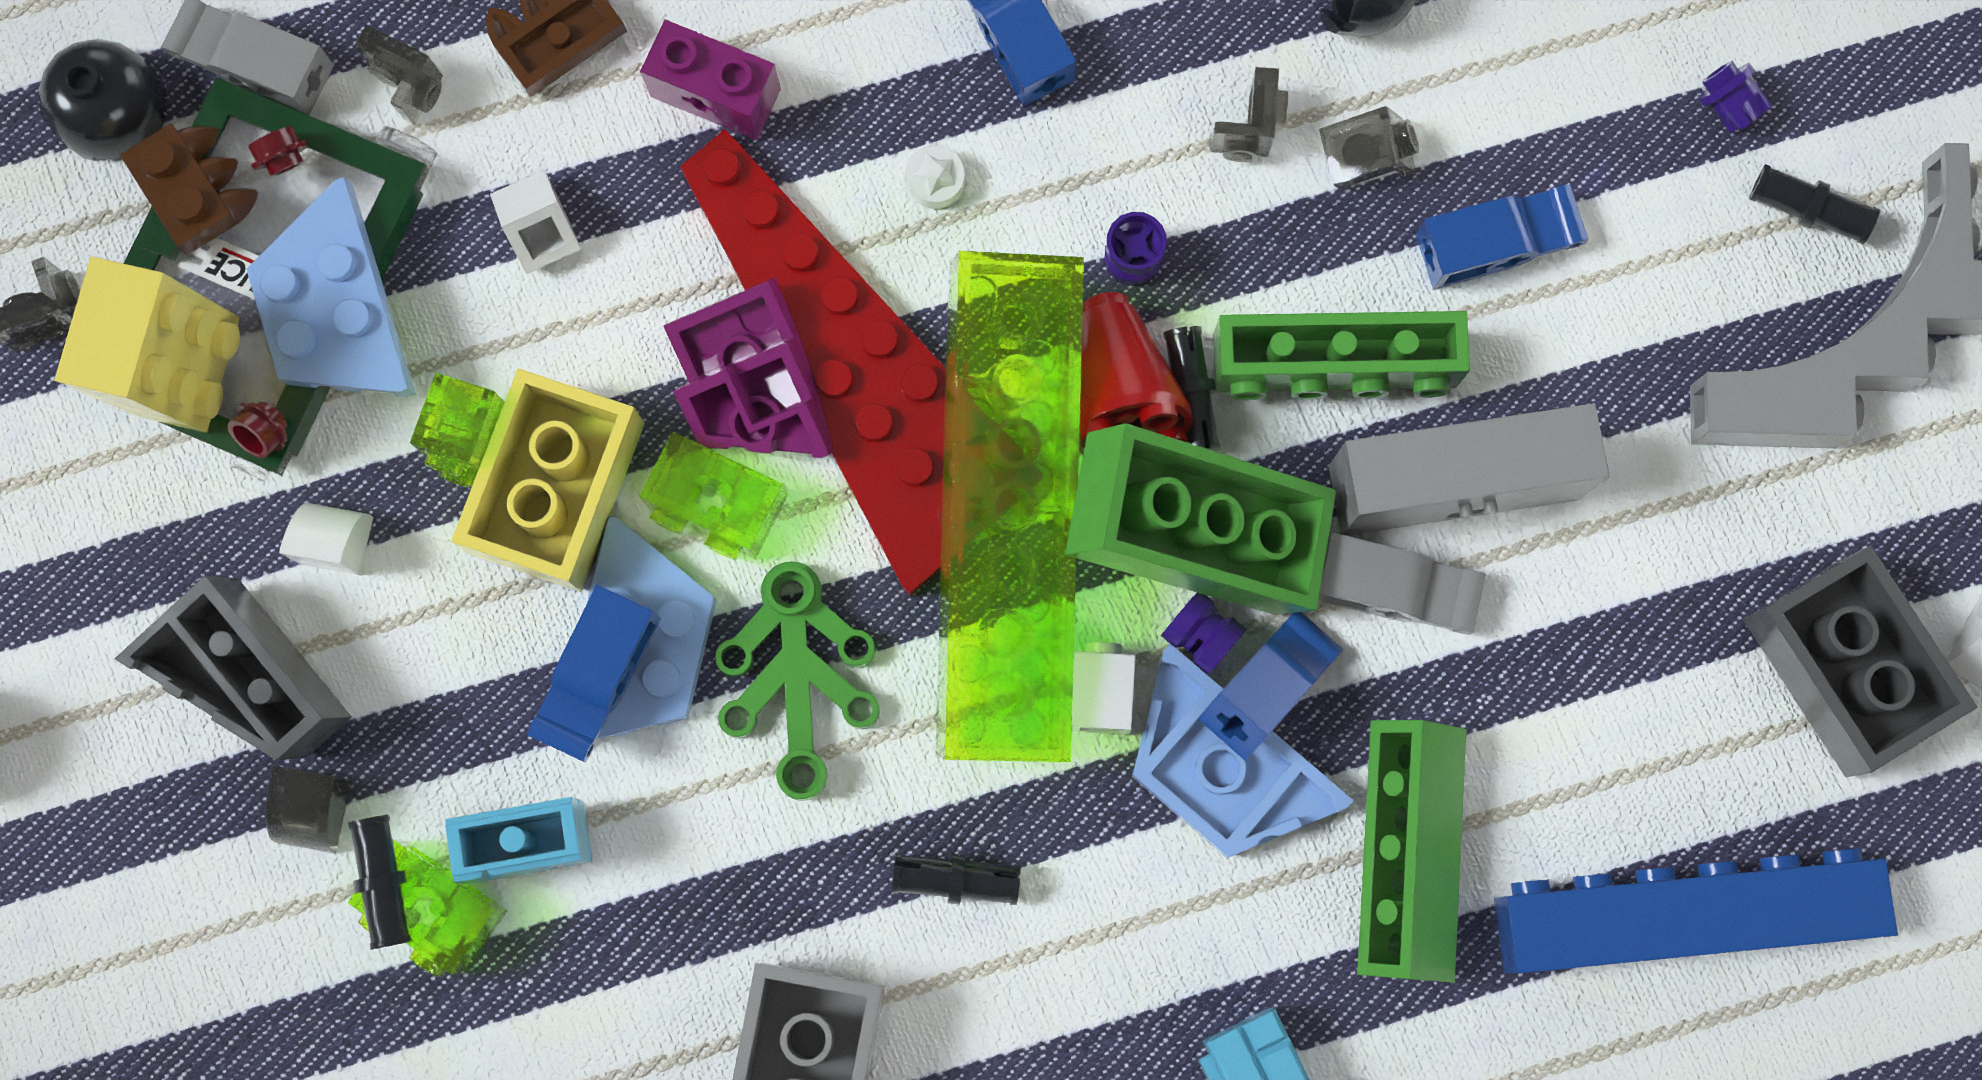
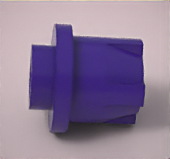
[1698,60,1772,133]

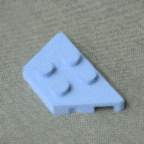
[246,177,416,398]
[587,516,717,739]
[1132,643,1354,858]

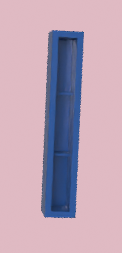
[1494,848,1898,974]

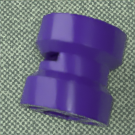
[1104,212,1167,286]
[1161,593,1247,675]

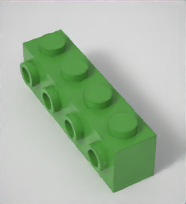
[1213,311,1470,401]
[1357,720,1467,983]

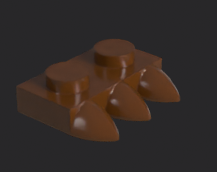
[486,0,627,98]
[120,123,258,256]

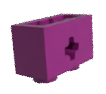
[640,19,781,141]

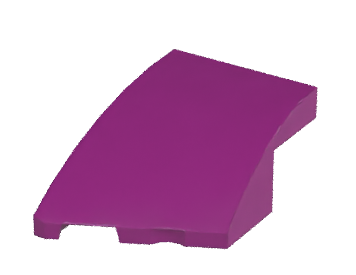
[663,277,833,458]

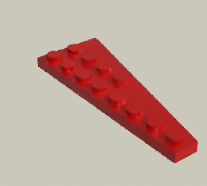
[680,129,1044,597]

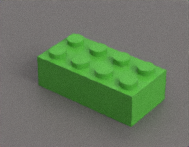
[1065,423,1336,615]

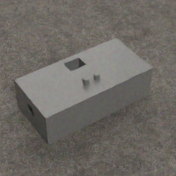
[1329,403,1610,536]

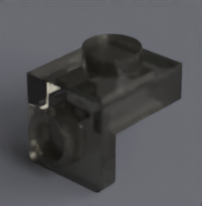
[1210,67,1288,162]

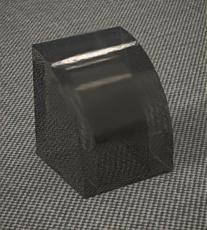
[266,766,352,854]

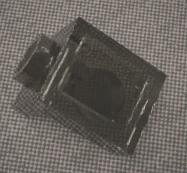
[355,25,443,125]
[1319,106,1419,189]
[0,256,81,352]

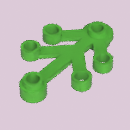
[715,561,880,801]

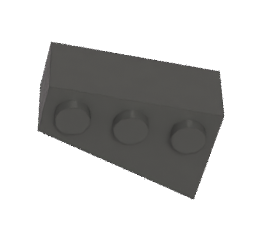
[114,575,352,760]

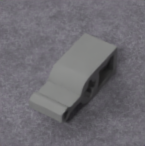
[161,0,334,115]
[1318,532,1486,635]

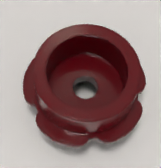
[248,126,307,177]
[228,402,287,458]

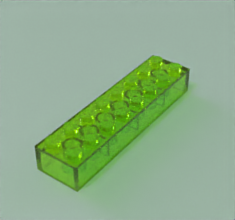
[935,250,1084,762]

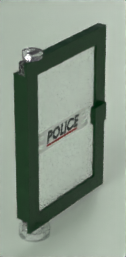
[123,77,438,482]

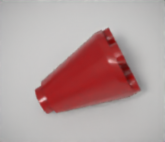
[1071,292,1193,455]

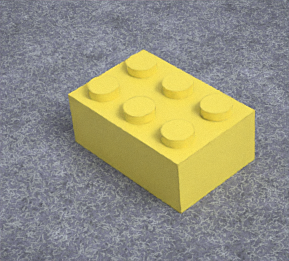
[54,256,240,433]
[451,368,645,593]

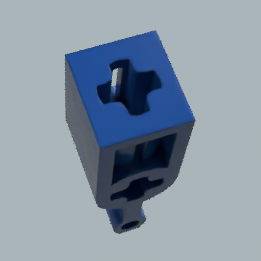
[967,0,1077,107]
[1415,184,1589,290]
[527,584,661,763]
[1198,612,1344,761]

